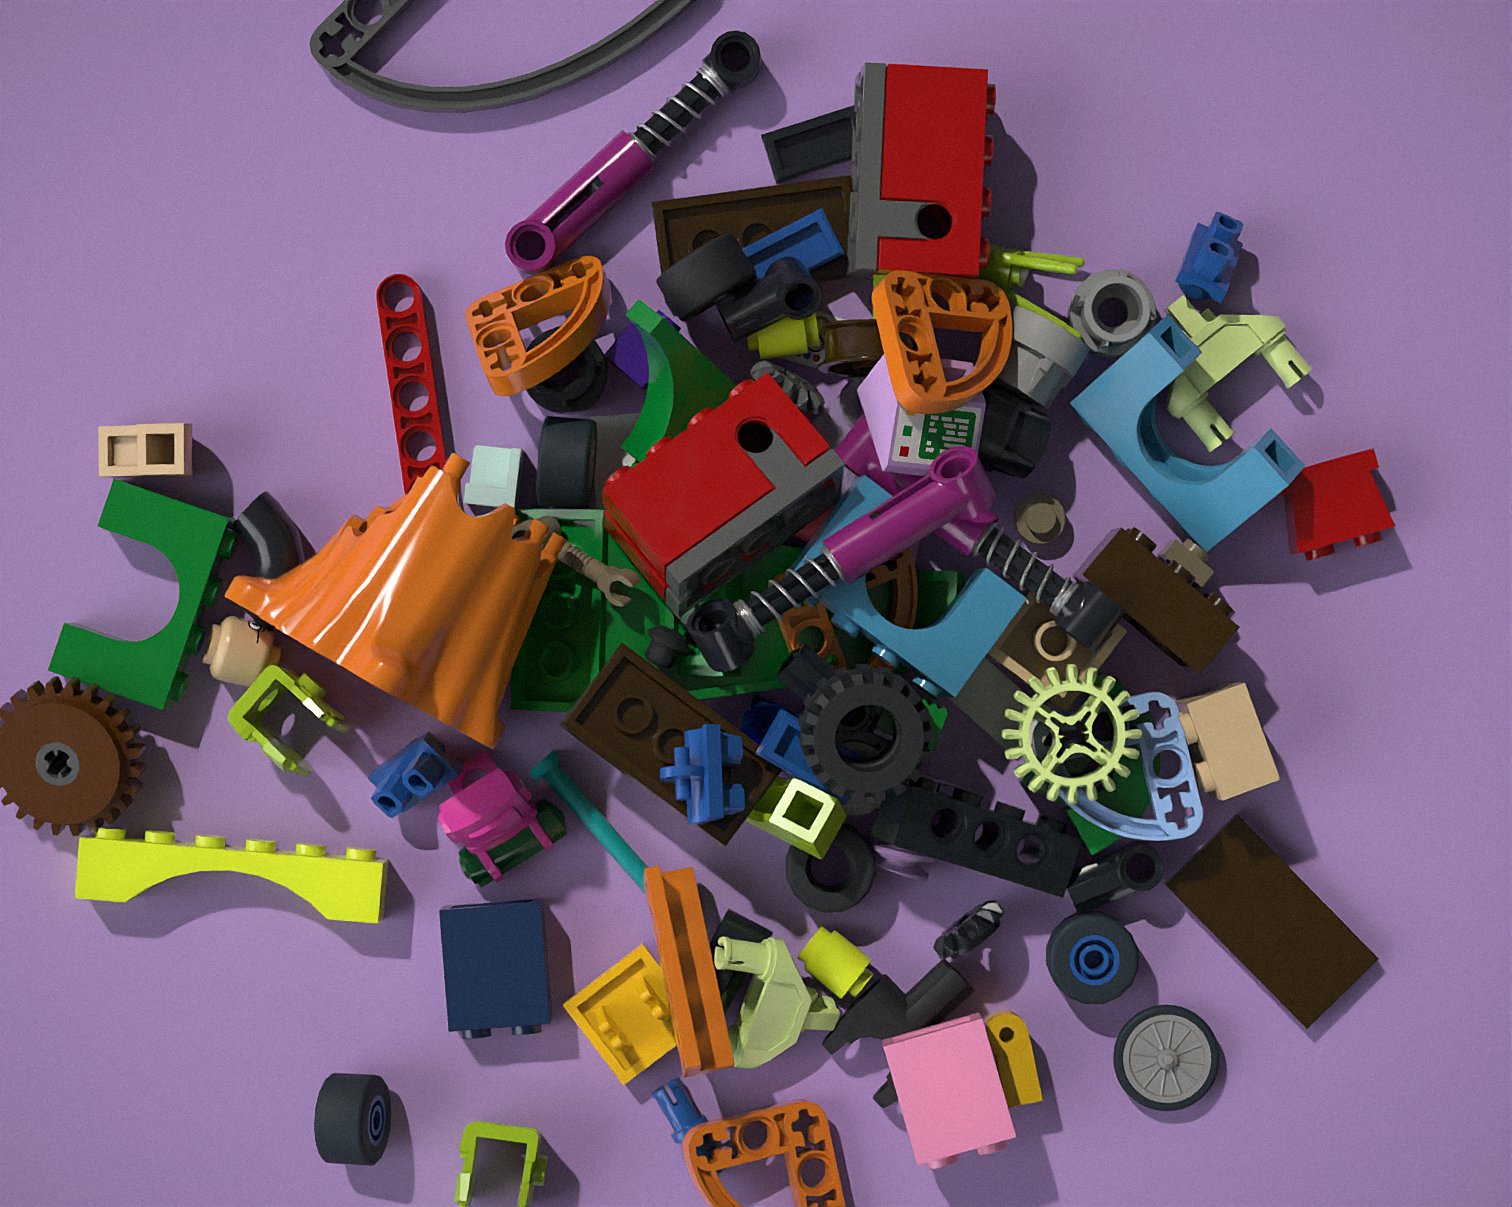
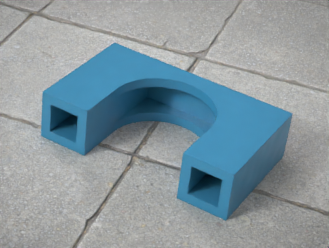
[1070,315,1305,552]
[784,475,1027,699]

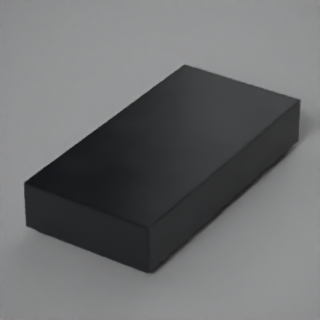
[761,105,856,184]

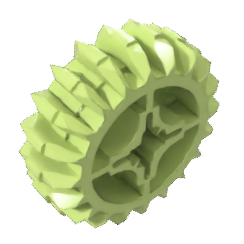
[1002,664,1142,804]

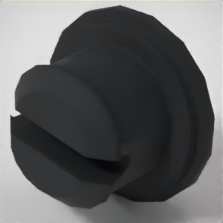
[645,625,690,669]

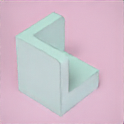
[464,445,524,510]

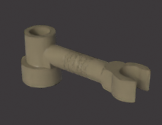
[511,516,641,607]

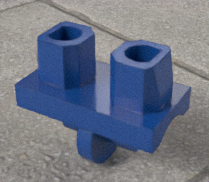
[1175,212,1244,303]
[660,724,745,824]
[368,731,464,818]

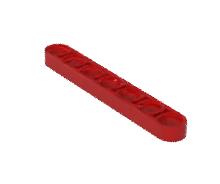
[376,274,447,495]

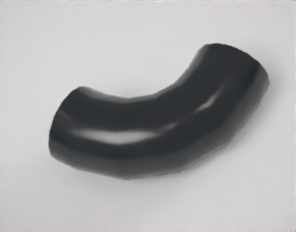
[232,491,305,632]

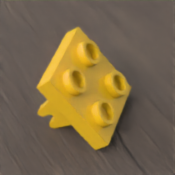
[563,942,677,1085]

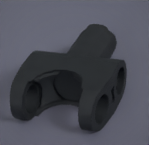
[822,959,975,1108]

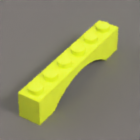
[74,826,389,924]

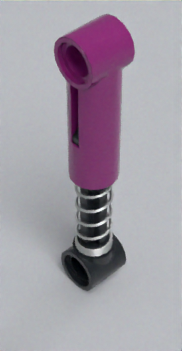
[505,30,761,275]
[834,415,1126,653]
[686,446,996,672]

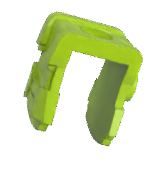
[228,665,351,777]
[453,1121,548,1207]

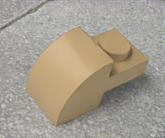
[98,423,193,477]

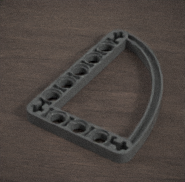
[309,0,696,113]

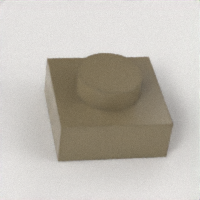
[1157,538,1215,588]

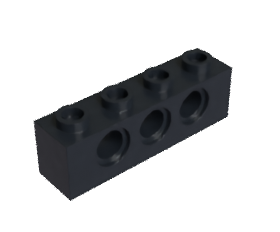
[870,776,1083,898]

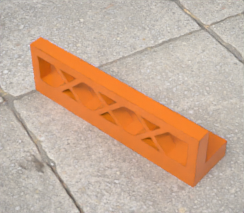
[643,865,735,1078]

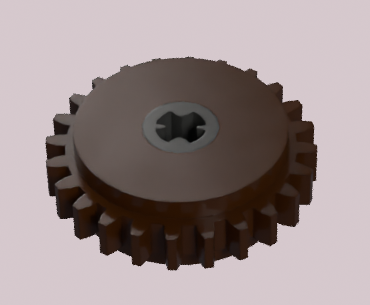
[0,676,147,836]

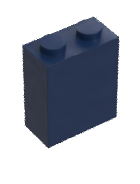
[439,898,553,1039]

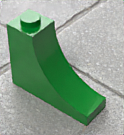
[620,299,737,468]

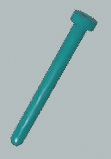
[528,749,648,893]

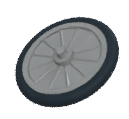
[1113,1005,1220,1111]

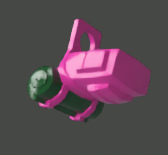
[438,751,568,888]

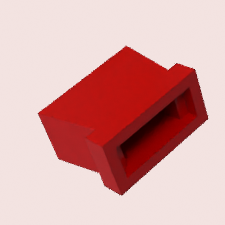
[1276,448,1396,561]

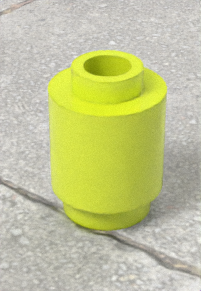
[747,313,820,360]
[797,926,873,999]

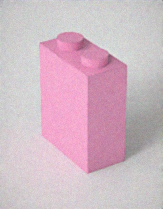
[882,1012,1016,1169]

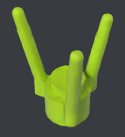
[979,243,1085,340]

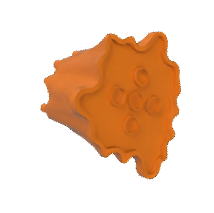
[224,453,567,749]

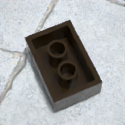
[1072,527,1240,674]

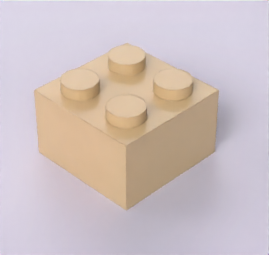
[987,590,1127,712]
[1175,681,1280,801]

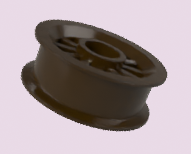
[817,319,918,378]

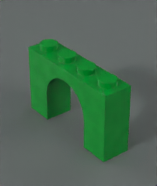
[47,479,239,710]

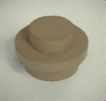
[1015,493,1065,544]

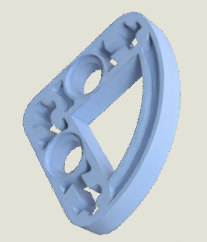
[1032,692,1203,841]

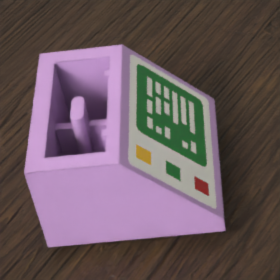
[857,354,986,476]

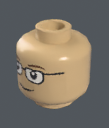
[203,616,281,688]

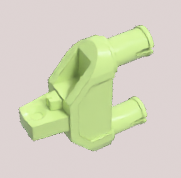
[1164,295,1313,452]
[714,937,840,1069]

